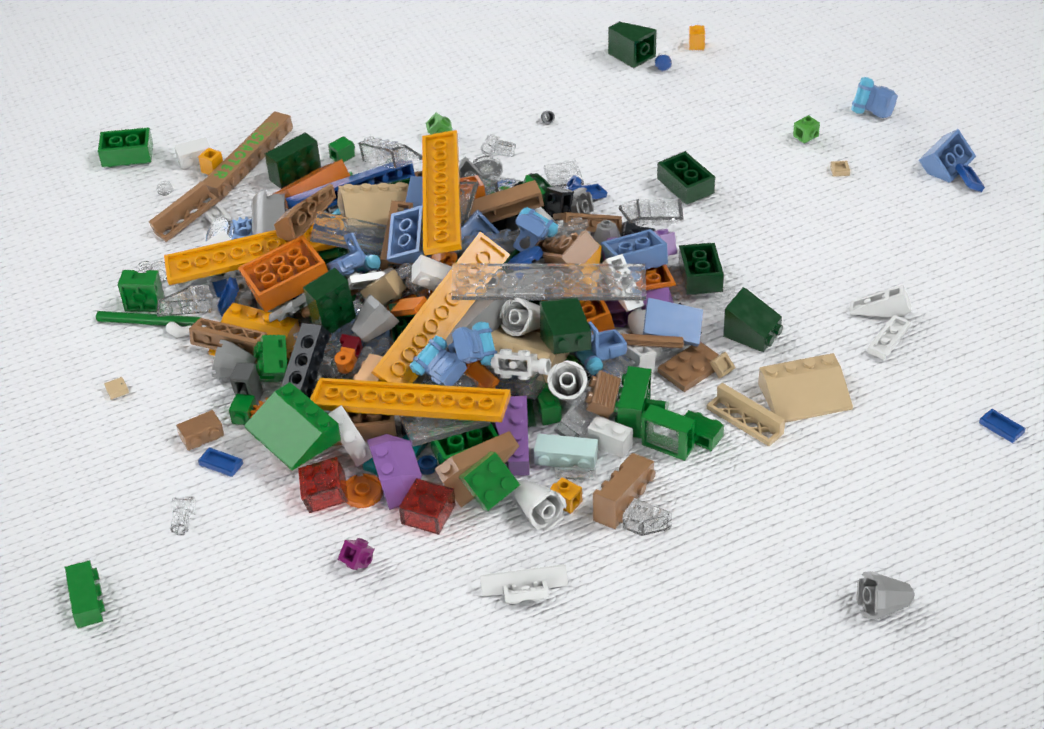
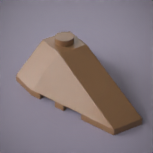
[274,184,336,242]
[435,431,519,508]

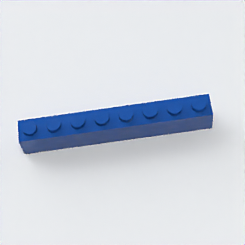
[286,159,415,210]

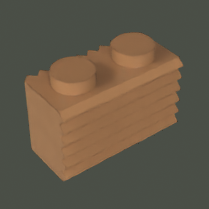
[585,370,621,419]
[176,410,224,451]

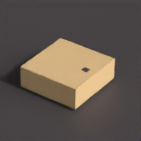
[830,161,850,177]
[709,352,736,378]
[104,377,129,399]

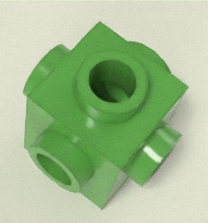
[426,112,453,135]
[793,115,820,144]

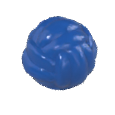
[655,55,672,71]

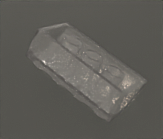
[358,136,422,169]

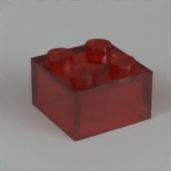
[298,457,348,514]
[399,478,456,535]

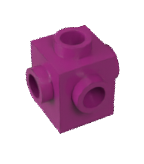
[337,538,375,570]

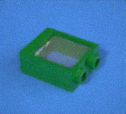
[640,404,695,461]

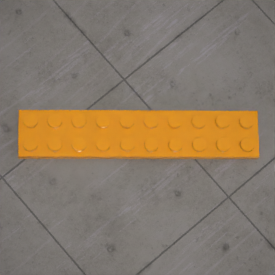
[422,130,462,256]
[164,215,347,285]
[371,232,510,384]
[310,378,511,422]

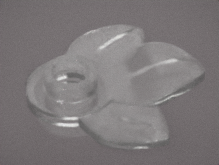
[136,261,167,282]

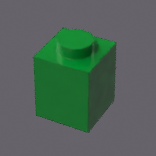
[328,136,355,162]
[229,394,256,425]

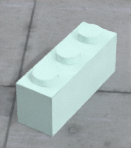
[534,433,598,471]

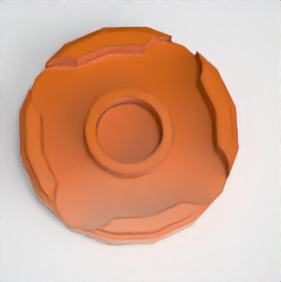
[342,473,383,508]

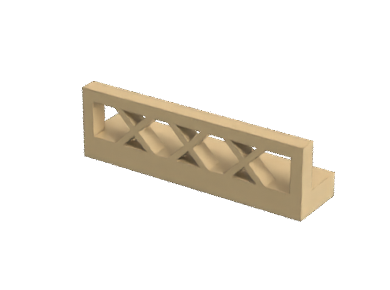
[707,383,785,447]

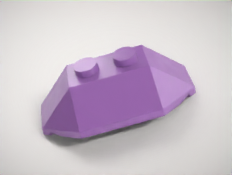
[367,434,422,510]

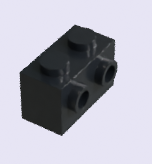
[544,186,574,227]

